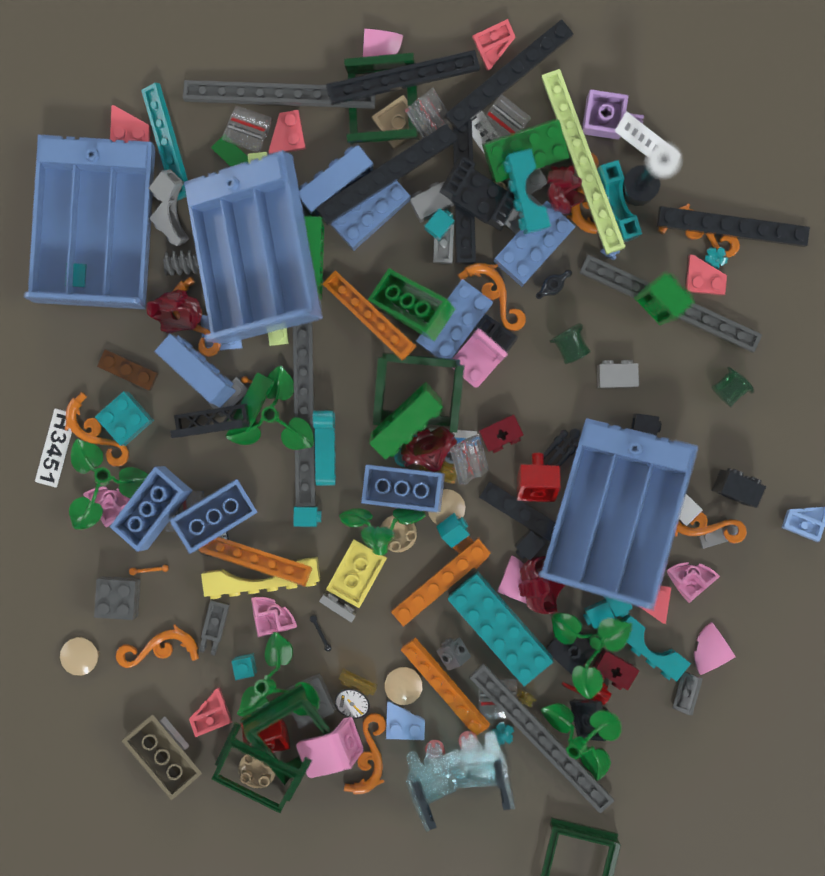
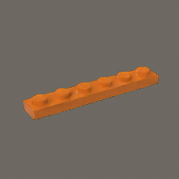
[323,270,416,360]
[199,537,312,587]
[391,538,491,627]
[401,637,491,736]

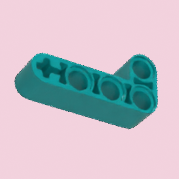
[313,410,336,486]

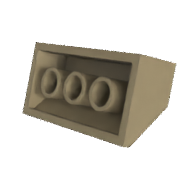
[122,714,202,801]

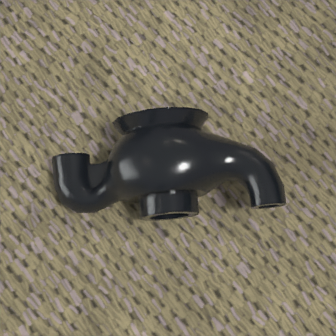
[536,270,572,299]

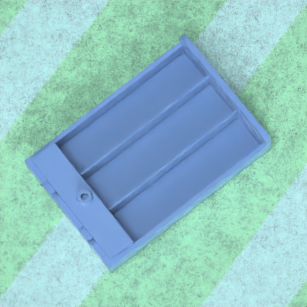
[24,135,155,309]
[184,150,322,344]
[539,418,698,611]

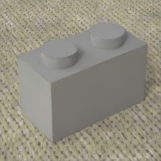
[410,181,454,223]
[597,360,639,388]

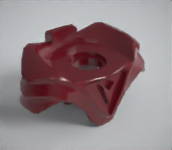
[547,165,585,214]
[146,289,202,333]
[400,427,458,472]
[518,556,565,614]

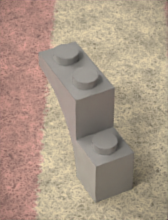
[149,170,189,246]

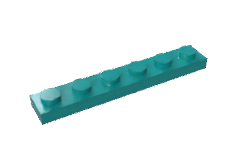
[141,83,188,201]

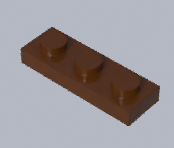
[97,349,159,391]

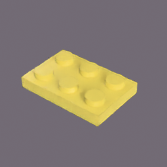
[326,539,387,608]

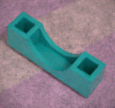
[504,149,551,235]
[597,160,642,242]
[621,614,691,682]

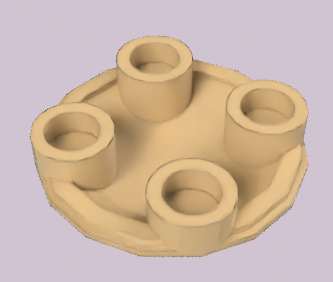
[428,489,466,525]
[380,515,417,552]
[60,637,99,676]
[385,667,422,705]
[239,754,275,788]

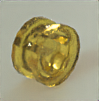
[517,690,537,708]

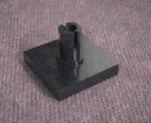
[545,631,595,675]
[569,699,609,741]

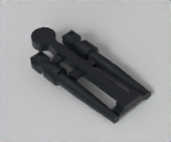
[543,429,580,466]

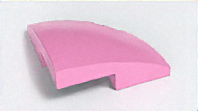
[363,29,403,57]
[83,487,131,528]
[497,555,527,604]
[666,562,720,603]
[251,597,297,638]
[694,622,736,675]

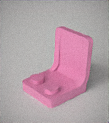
[452,329,508,388]
[296,717,364,778]

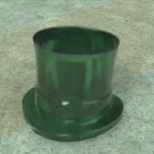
[549,323,591,364]
[711,366,754,408]

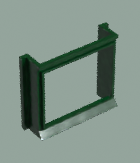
[344,53,419,145]
[372,353,465,433]
[240,683,332,785]
[211,722,312,813]
[541,817,621,876]

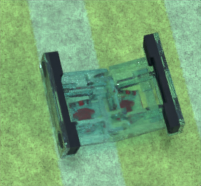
[406,731,515,832]

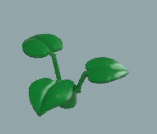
[226,366,314,450]
[69,439,148,530]
[339,508,426,555]
[552,613,632,699]
[237,632,319,717]
[540,703,622,781]

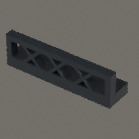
[170,404,250,438]

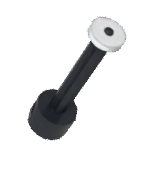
[623,144,680,206]

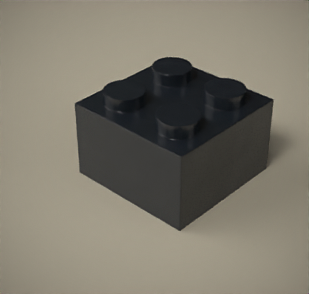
[711,468,767,508]

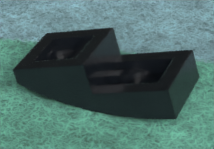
[474,314,518,353]

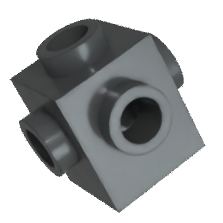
[437,637,471,671]

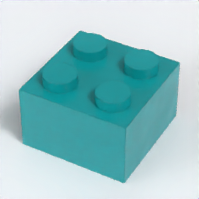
[95,391,154,446]

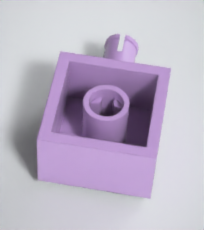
[582,90,644,140]

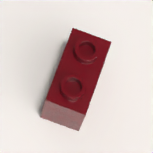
[478,415,524,454]
[592,648,640,690]

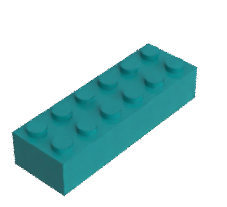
[448,570,553,686]

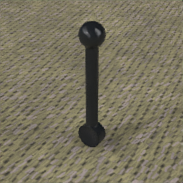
[310,615,332,652]

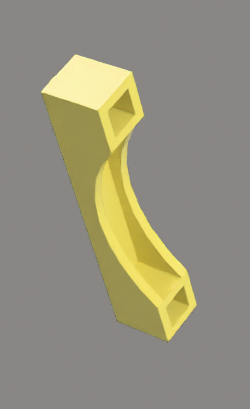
[201,557,320,599]

